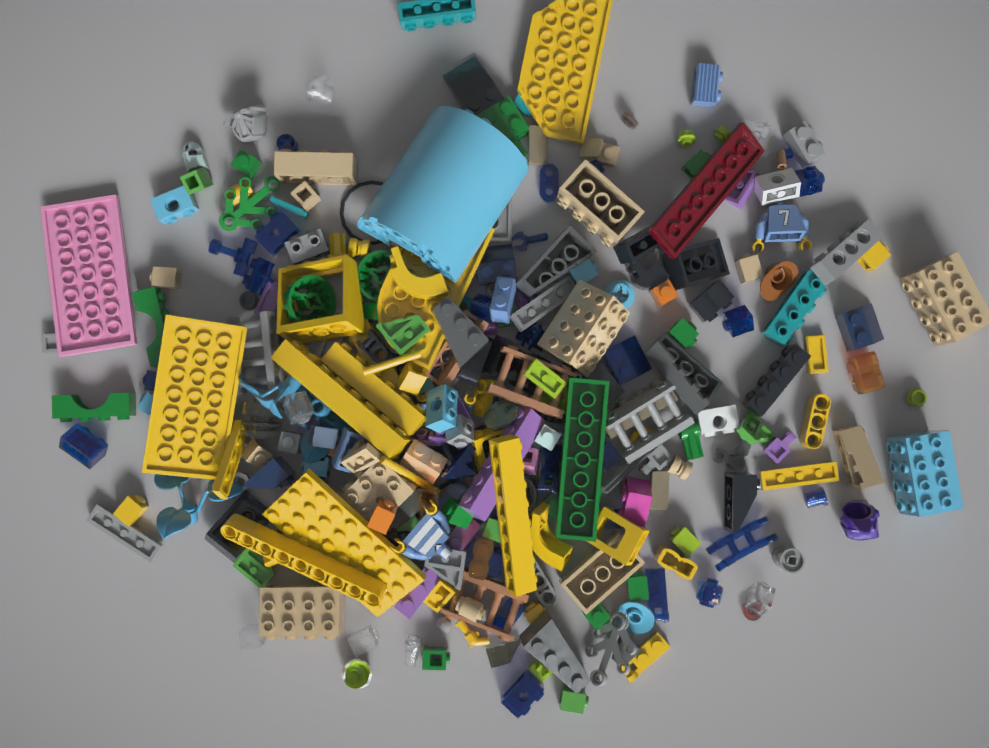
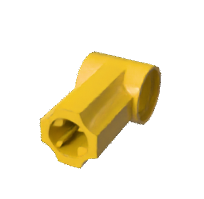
[328,232,348,258]

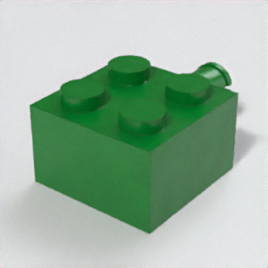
[476,96,529,157]

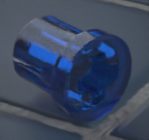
[803,487,828,508]

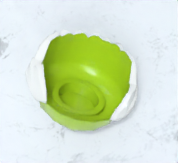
[341,658,372,689]

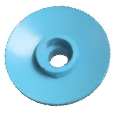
[617,601,655,634]

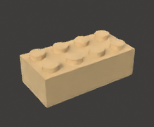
[274,149,358,185]
[559,530,645,614]

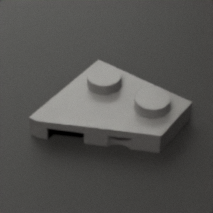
[424,549,467,590]

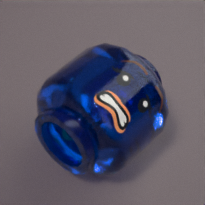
[696,577,724,608]

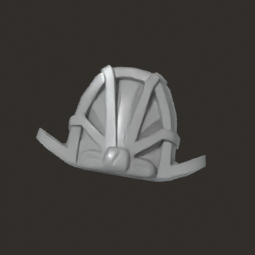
[223,105,267,142]

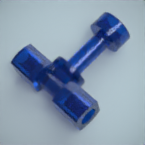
[208,237,258,278]

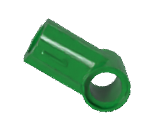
[678,420,704,460]

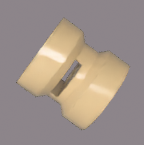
[667,455,693,480]

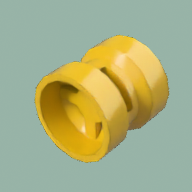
[348,237,371,258]

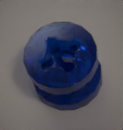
[277,134,298,152]

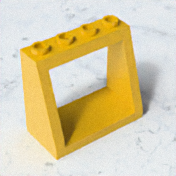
[276,254,365,344]

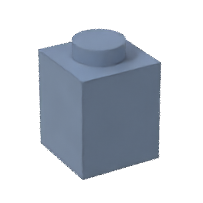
[307,424,340,449]

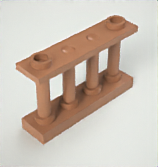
[485,345,577,419]
[440,568,531,642]

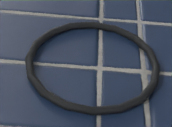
[340,180,384,245]

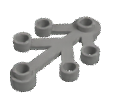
[585,612,637,686]

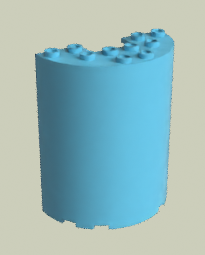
[357,106,529,283]

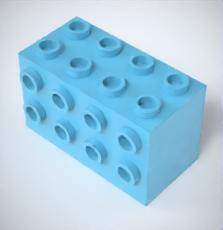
[886,430,964,517]

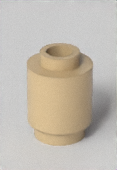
[455,596,486,623]

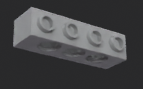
[810,219,884,285]

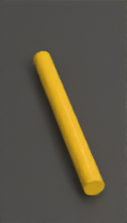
[379,456,440,495]

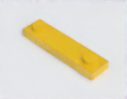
[212,420,250,499]
[759,461,839,491]

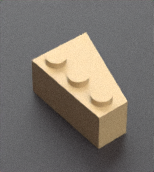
[833,425,885,489]

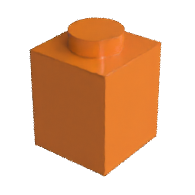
[649,280,679,308]
[367,498,398,535]

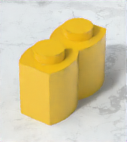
[654,545,698,580]

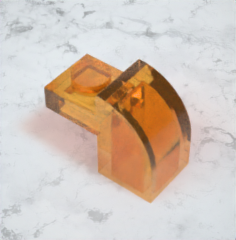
[417,487,440,520]

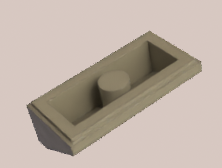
[528,125,548,166]
[650,470,670,510]

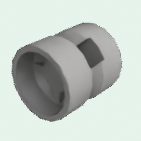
[772,545,805,574]

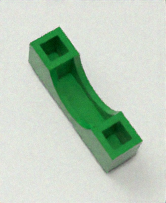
[132,287,170,368]
[52,392,137,422]

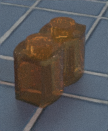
[846,351,885,395]
[469,535,494,580]

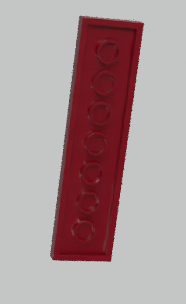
[648,122,765,259]

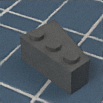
[433,296,489,369]

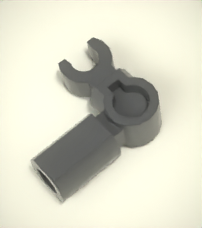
[713,437,751,470]

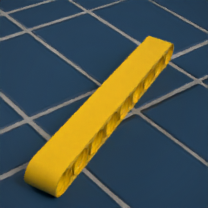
[221,514,388,607]

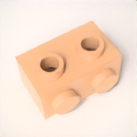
[399,439,448,485]

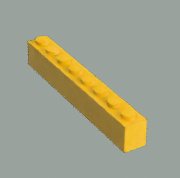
[489,434,537,597]

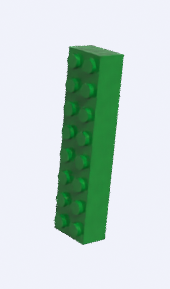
[554,378,609,542]

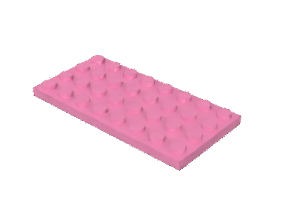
[40,194,138,357]

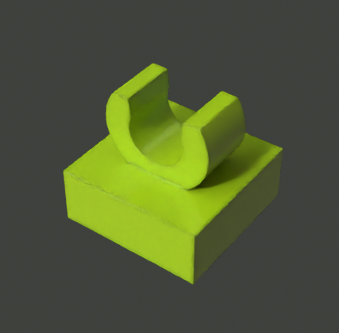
[529,659,552,682]

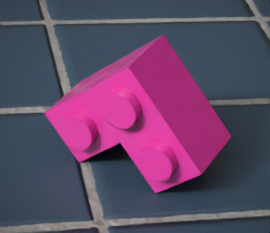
[618,476,653,528]

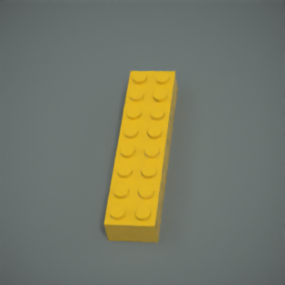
[270,339,413,459]

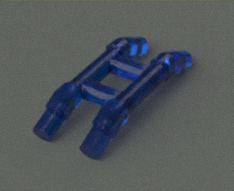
[706,516,779,572]

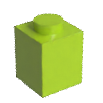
[668,525,702,557]

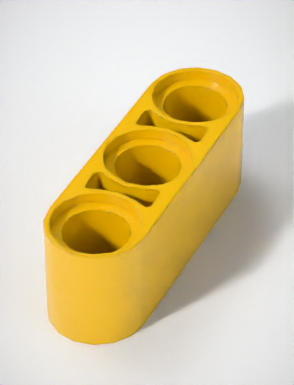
[799,394,831,449]

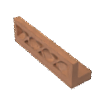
[426,309,489,386]

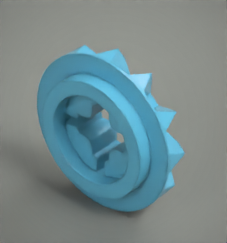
[605,280,635,309]

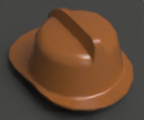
[760,261,798,301]

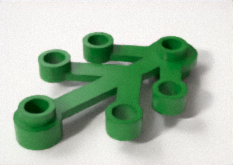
[219,176,280,231]

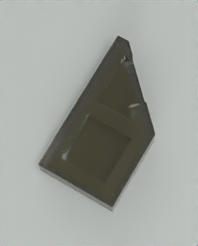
[486,638,521,669]

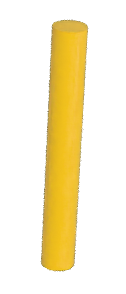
[362,350,421,376]

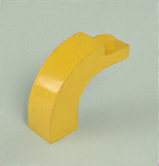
[389,246,448,299]
[530,502,573,572]

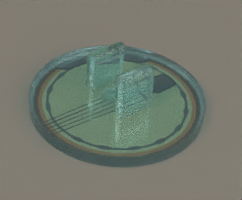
[482,399,519,430]

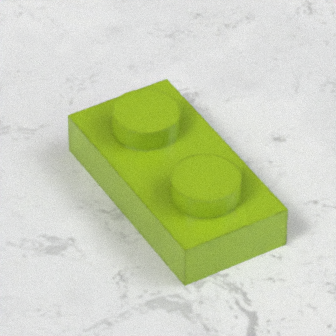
[523,358,567,399]

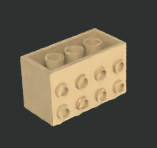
[556,159,645,248]
[900,251,989,346]
[537,280,630,378]
[337,451,418,522]
[259,584,345,640]

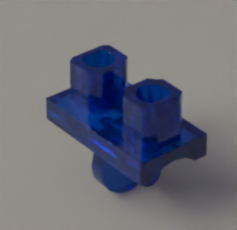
[242,257,275,295]

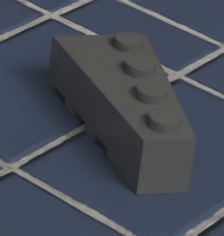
[516,225,597,298]
[645,332,723,415]

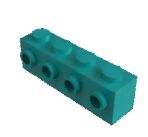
[397,0,476,32]
[761,269,827,346]

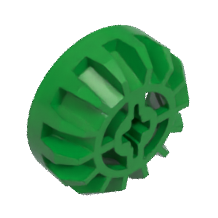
[357,250,392,301]
[283,275,336,323]

